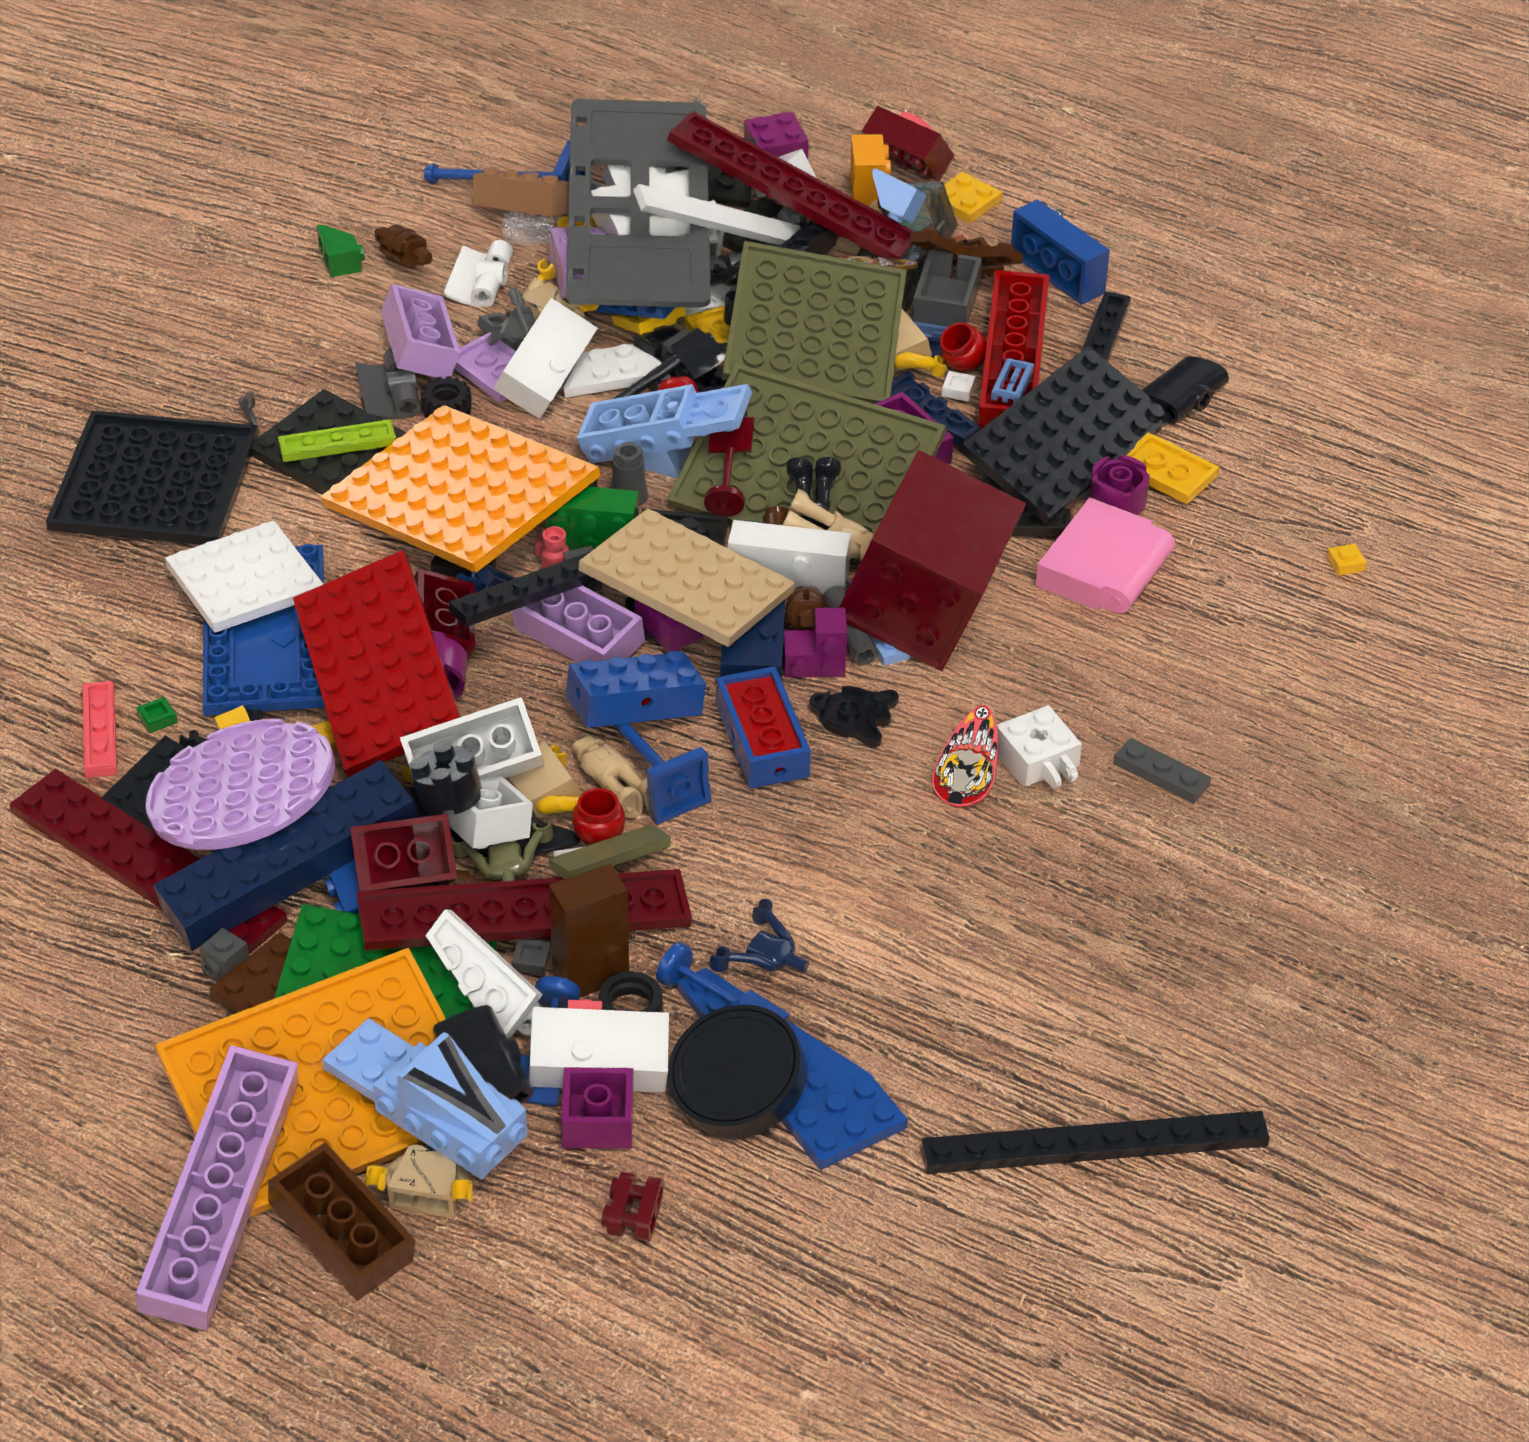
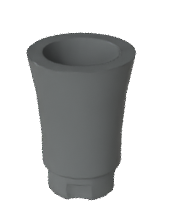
[610,442,649,506]

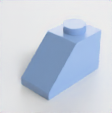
[872,168,927,223]

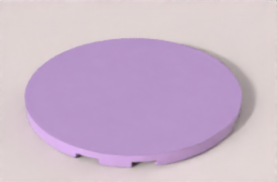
[146,719,335,850]

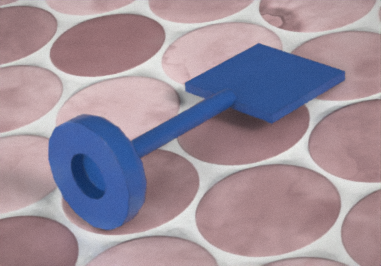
[656,942,790,1020]
[520,976,581,1107]

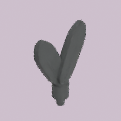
[238,391,259,432]

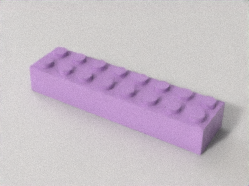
[136,1045,298,1331]

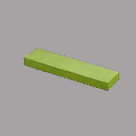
[278,419,396,462]

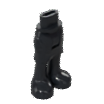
[786,457,841,530]

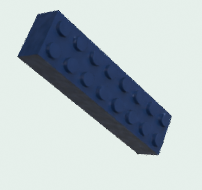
[153,760,418,951]

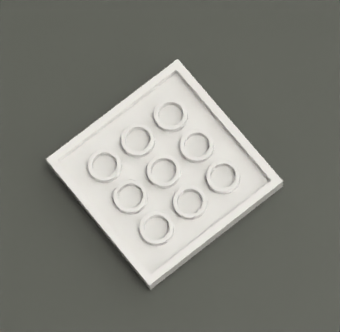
[165,521,323,633]

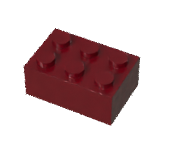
[861,106,955,181]
[414,568,475,661]

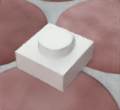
[942,371,976,401]

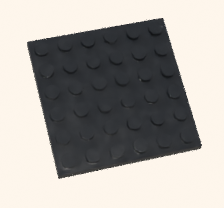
[46,410,259,545]

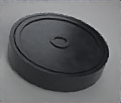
[667,1005,807,1139]

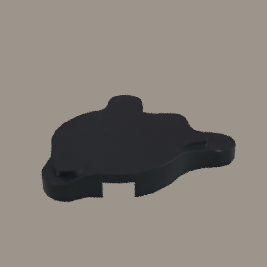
[809,686,899,747]

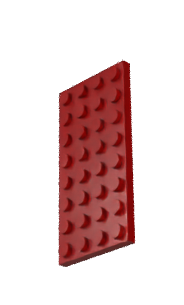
[293,550,461,777]

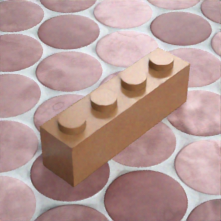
[473,167,569,217]

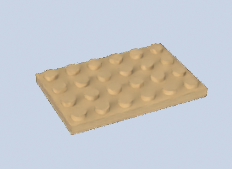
[578,508,796,647]

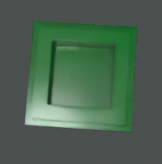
[136,697,178,734]

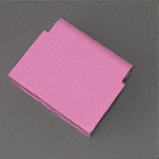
[1035,497,1175,613]

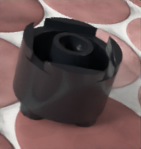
[409,741,482,816]

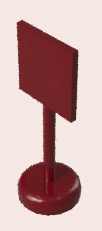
[704,417,755,517]

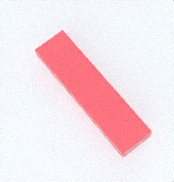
[82,681,117,778]

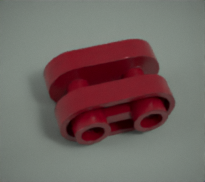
[602,1172,664,1242]

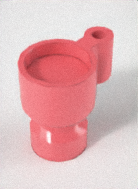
[535,526,569,568]

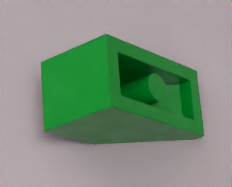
[316,224,365,277]

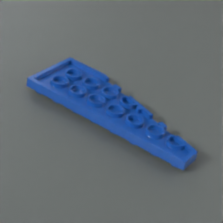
[677,968,908,1171]

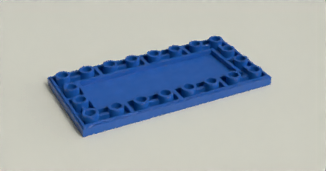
[203,544,325,716]

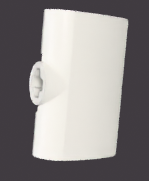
[444,240,513,307]

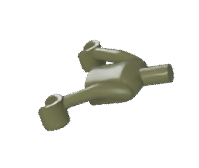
[451,820,554,881]

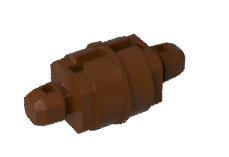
[374,224,432,268]
[785,586,827,630]

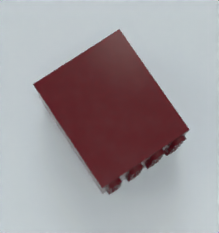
[839,450,1026,671]

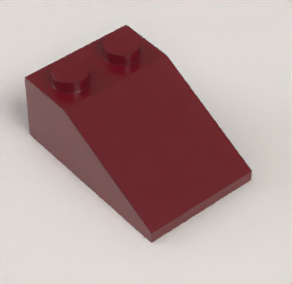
[350,814,457,891]

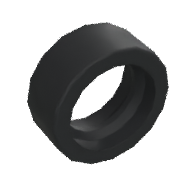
[599,971,663,1013]

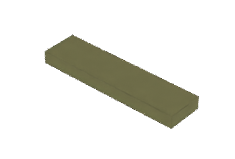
[549,824,671,879]

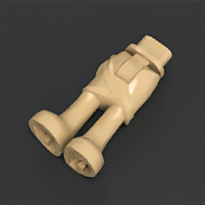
[782,488,873,561]
[572,735,650,818]

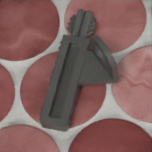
[487,287,536,346]

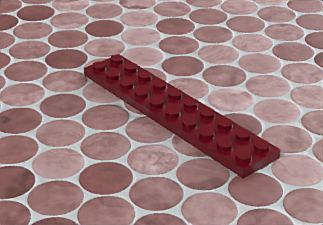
[667,111,915,259]
[9,768,288,954]
[356,869,692,951]

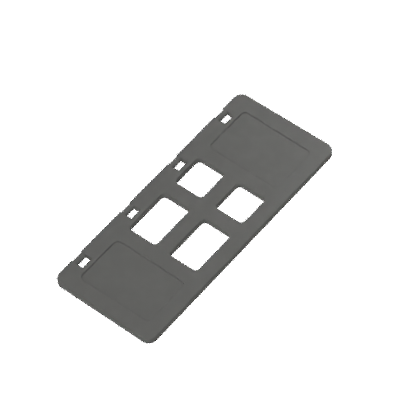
[566,99,711,308]

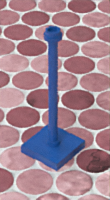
[424,140,585,215]
[614,723,711,825]

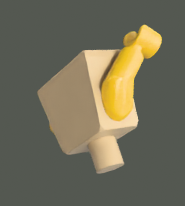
[893,309,948,377]
[509,741,582,818]

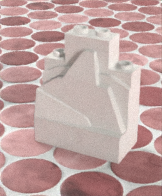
[590,165,724,256]

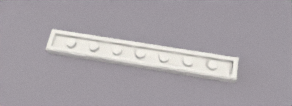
[633,184,801,246]

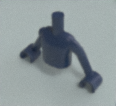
[709,899,809,973]

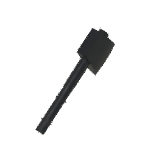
[612,328,726,399]

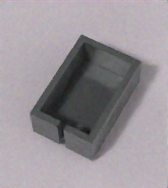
[912,250,982,327]

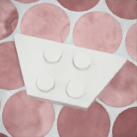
[564,344,670,398]

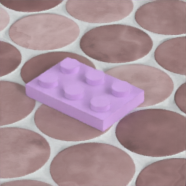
[454,332,516,403]

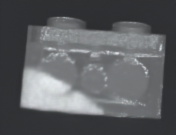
[502,211,557,244]

